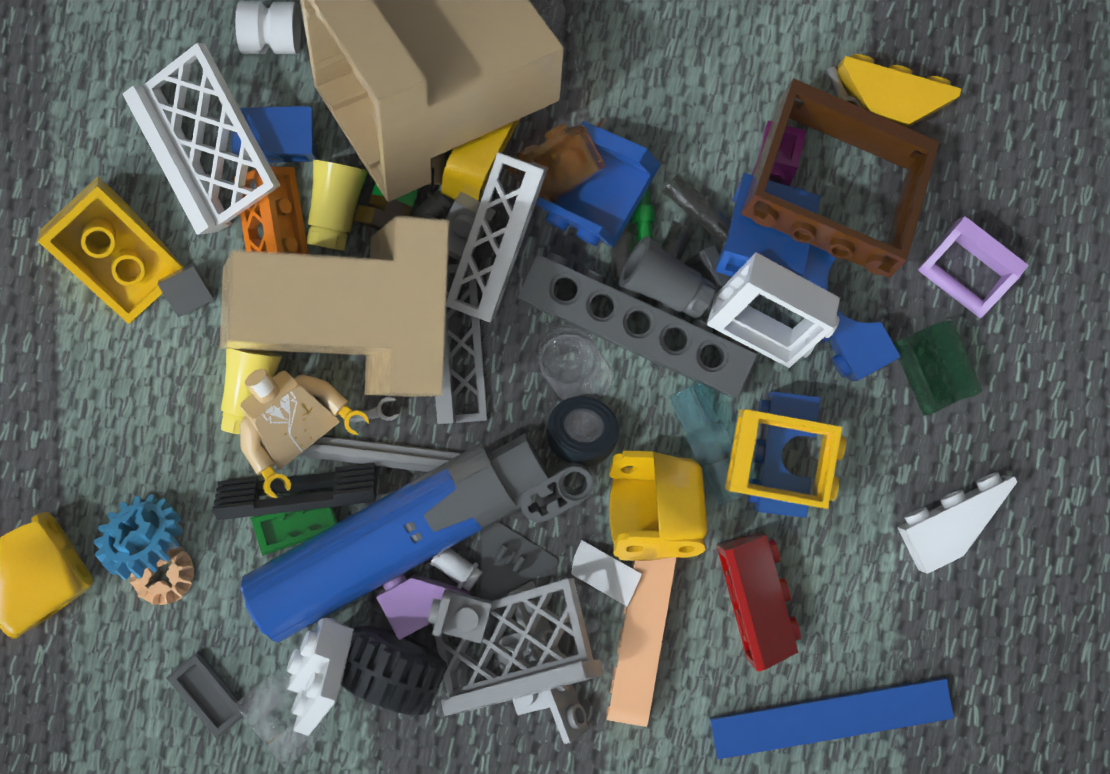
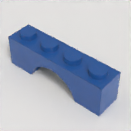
[803,244,901,382]

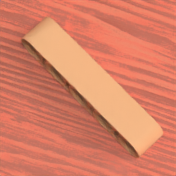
[606,557,677,727]

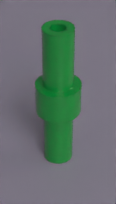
[631,187,656,243]

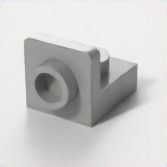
[445,192,496,261]
[427,589,492,643]

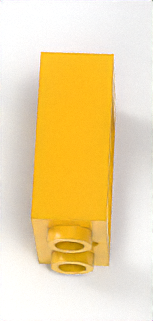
[725,409,846,509]

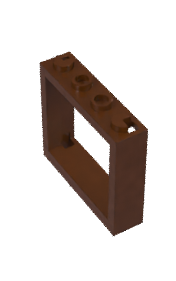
[741,78,939,278]

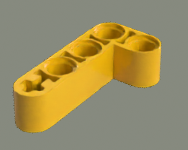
[441,118,521,201]

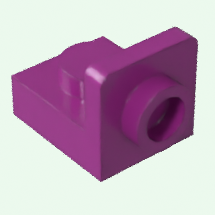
[752,121,806,186]

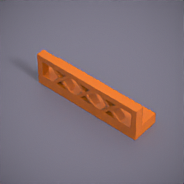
[234,166,309,255]

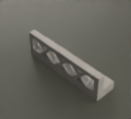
[435,264,488,424]

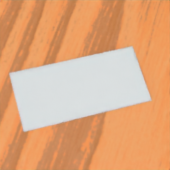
[571,540,642,607]

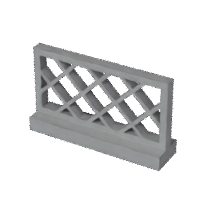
[432,578,604,716]

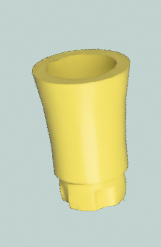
[307,160,368,251]
[221,349,282,434]

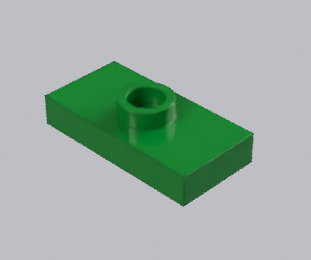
[250,507,338,556]

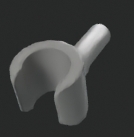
[827,66,861,107]
[349,397,399,424]

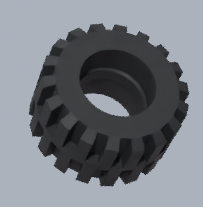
[341,626,448,715]

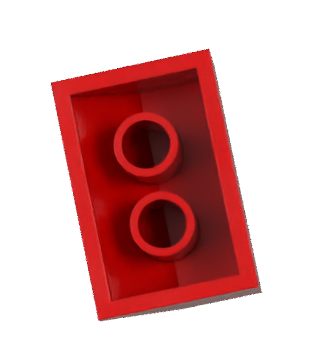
[716,532,801,672]

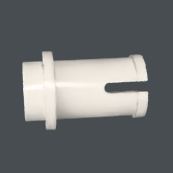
[430,548,483,592]

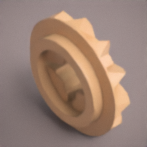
[129,546,194,605]

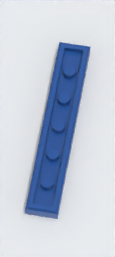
[709,677,954,759]

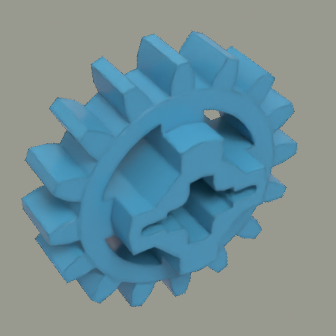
[94,494,183,580]

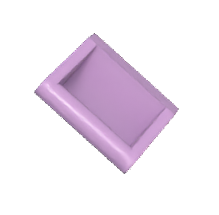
[917,216,1029,318]

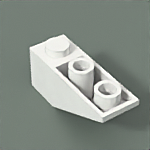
[897,472,1017,574]

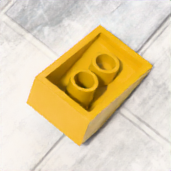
[38,176,184,324]

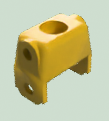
[609,450,708,561]
[0,512,93,639]

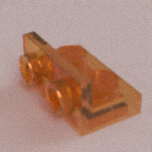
[507,124,606,203]

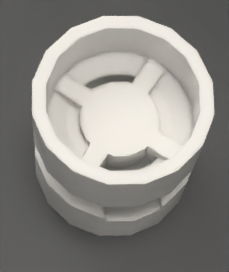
[235,1,301,54]

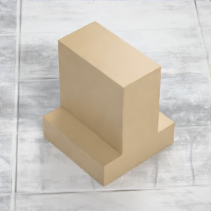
[301,0,564,202]
[220,217,449,397]

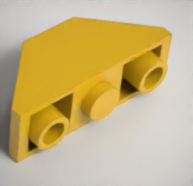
[837,54,961,128]

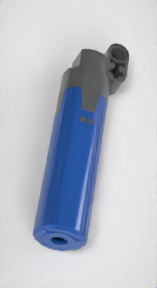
[240,433,594,643]

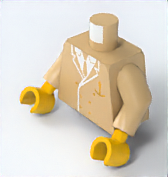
[240,369,369,498]

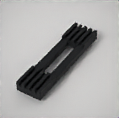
[213,463,378,520]

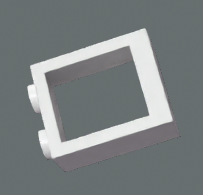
[707,252,840,368]

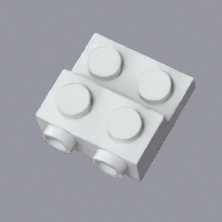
[287,618,354,736]

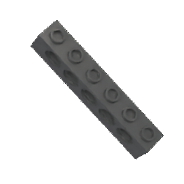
[517,252,758,399]

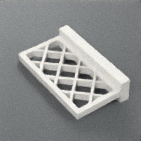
[123,43,280,235]

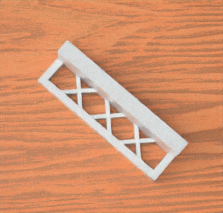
[445,152,549,323]

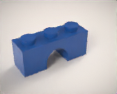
[748,392,821,518]

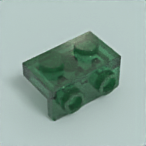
[893,319,982,416]

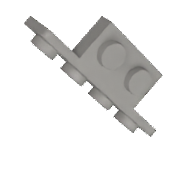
[494,581,588,744]

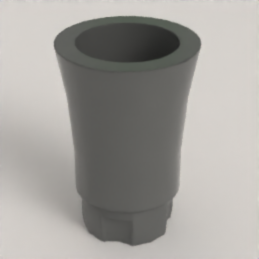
[619,236,715,318]

